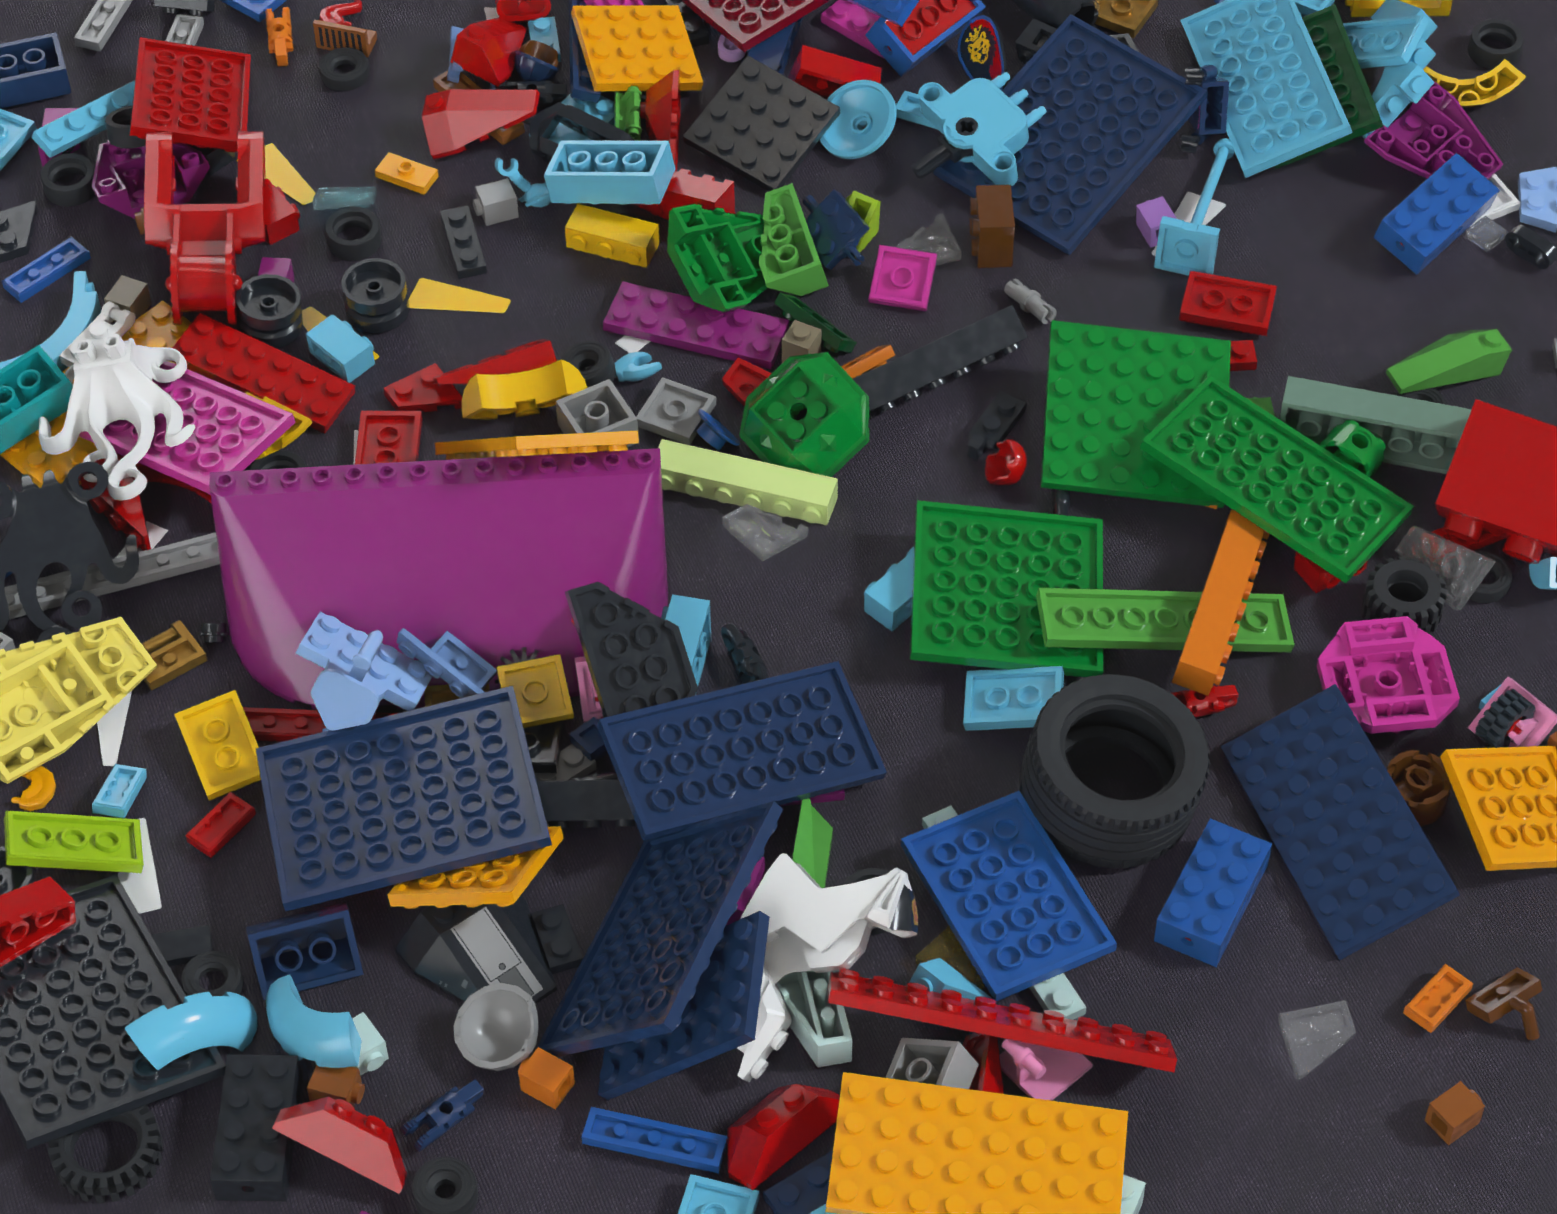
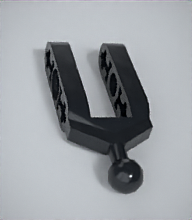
[522,102,635,163]

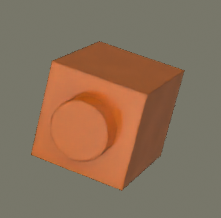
[518,1047,575,1110]

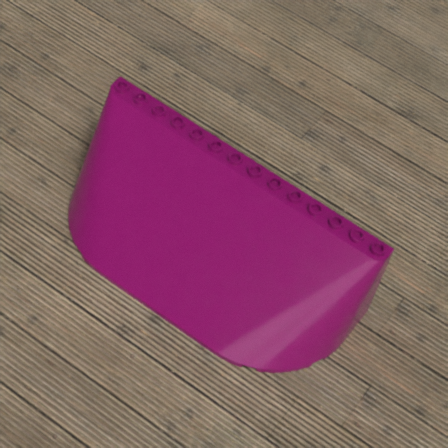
[209,448,668,710]

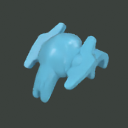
[495,158,551,208]

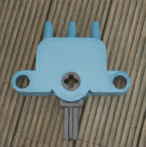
[912,72,1047,186]

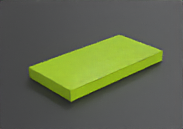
[4,811,144,873]

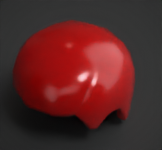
[985,439,1027,486]

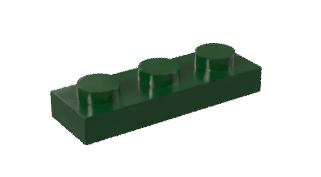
[774,293,857,353]

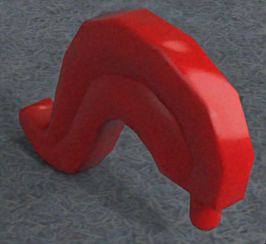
[319,0,362,26]

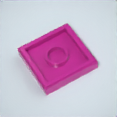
[868,245,937,311]

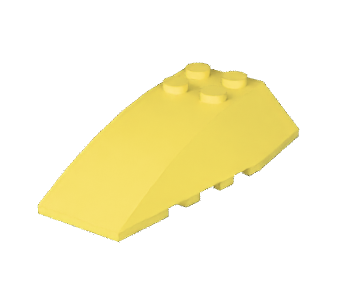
[0,617,157,784]

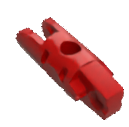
[1171,685,1239,717]

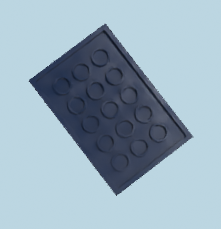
[598,911,770,1100]

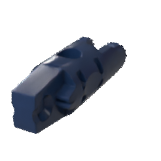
[399,1079,484,1152]

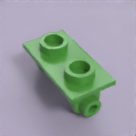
[614,86,642,141]

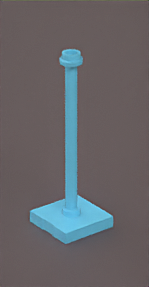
[1154,138,1235,276]

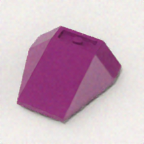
[1364,80,1504,180]
[92,140,210,219]

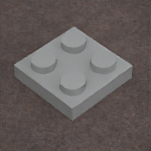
[636,377,716,445]

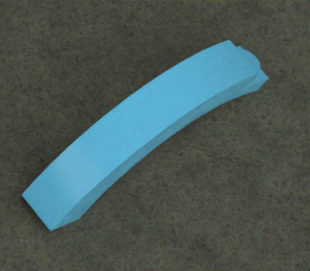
[0,271,101,371]

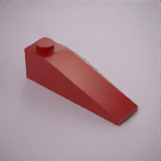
[640,70,681,171]
[433,339,557,384]

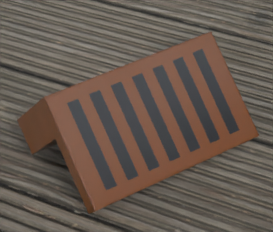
[313,20,377,57]

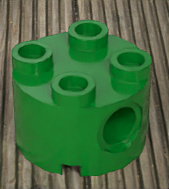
[1320,419,1386,479]

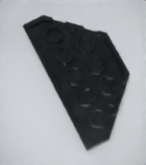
[565,582,698,718]

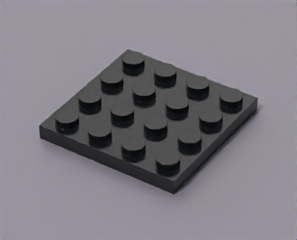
[683,56,840,191]

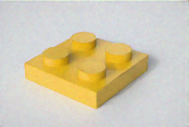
[497,654,574,728]

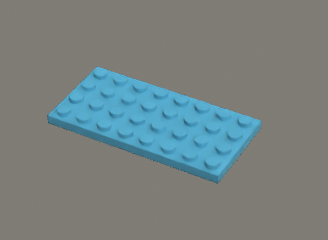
[1181,0,1353,178]

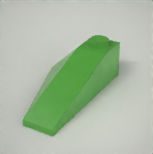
[759,183,829,296]
[1386,329,1512,394]

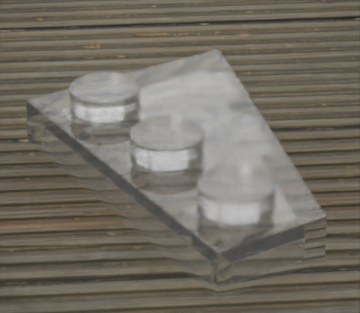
[1395,526,1496,610]

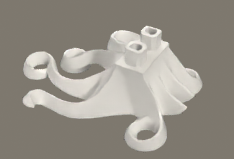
[39,334,195,500]

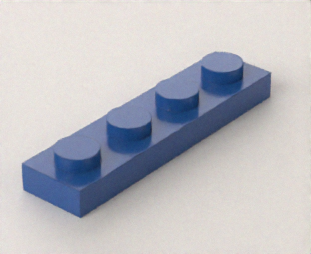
[581,1107,728,1174]

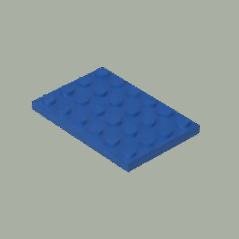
[901,791,1117,1001]

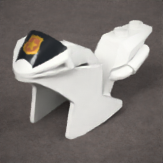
[737,853,918,1082]

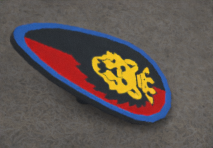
[957,15,1007,91]

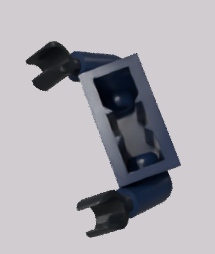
[1180,65,1229,154]

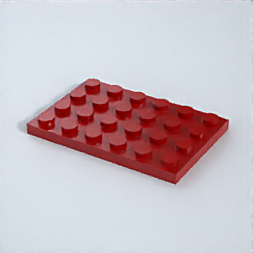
[130,37,251,152]

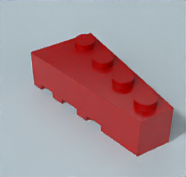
[634,168,735,221]
[0,876,76,967]

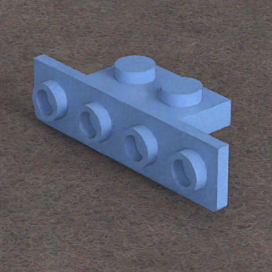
[396,628,497,698]

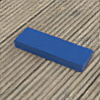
[2,237,91,303]

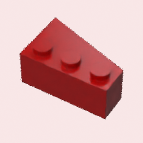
[788,45,882,100]

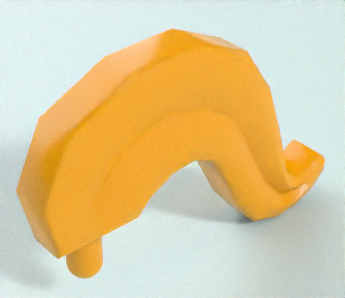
[11,766,56,812]

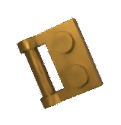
[141,620,207,691]

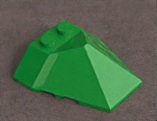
[667,204,767,312]

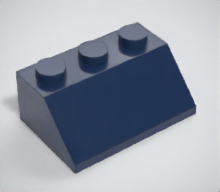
[246,902,364,1000]

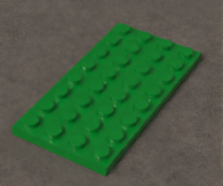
[1140,375,1414,583]

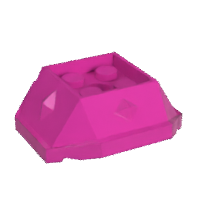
[1317,616,1460,734]

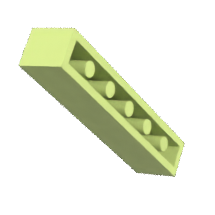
[658,439,838,525]

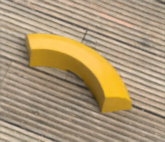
[1423,59,1526,107]
[462,359,587,419]

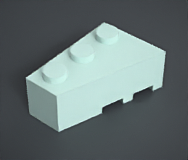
[777,971,852,1068]

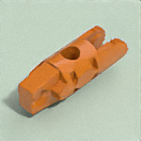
[265,7,293,67]

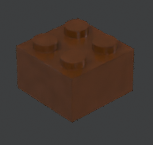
[969,185,1015,268]

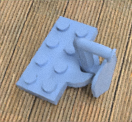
[296,611,432,731]

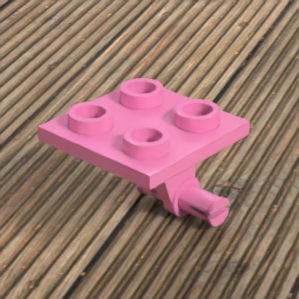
[999,1039,1093,1101]

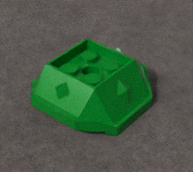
[739,352,869,477]

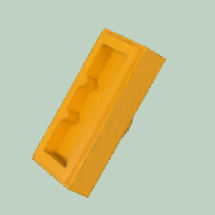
[375,152,439,195]

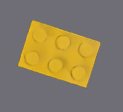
[174,690,261,801]

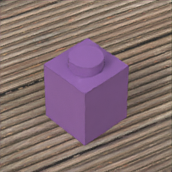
[1136,196,1177,248]

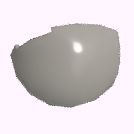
[453,983,538,1071]

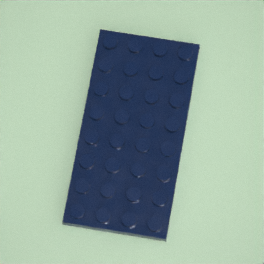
[597,661,887,841]
[1221,684,1460,960]

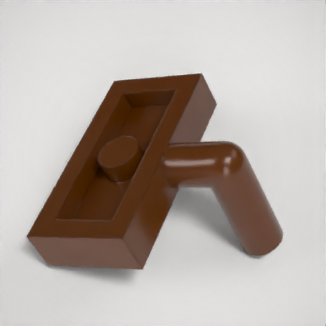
[1465,967,1543,1040]

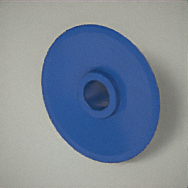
[697,409,741,450]

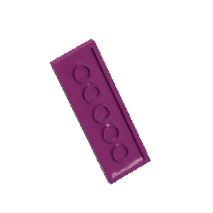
[603,281,789,370]

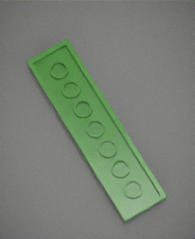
[1036,588,1295,653]

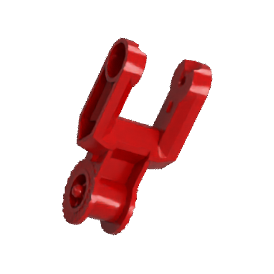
[144,131,266,325]

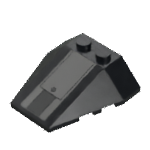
[396,895,557,1004]

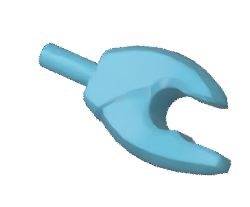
[614,352,662,382]

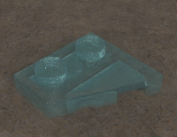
[313,187,377,210]

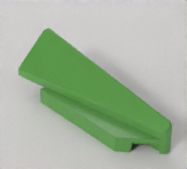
[792,798,833,888]

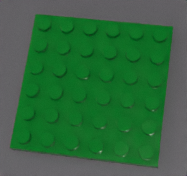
[1041,320,1231,508]
[910,500,1103,677]

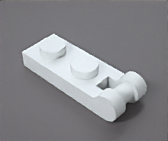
[59,301,136,367]

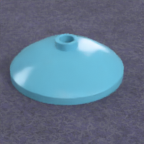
[820,80,897,159]

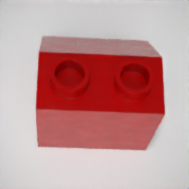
[1435,399,1557,564]

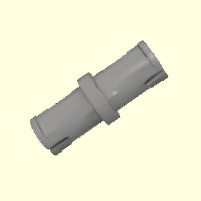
[1004,278,1057,324]

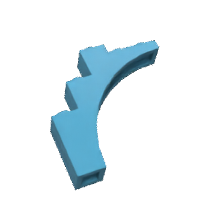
[1361,0,1438,139]

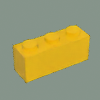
[565,204,659,268]

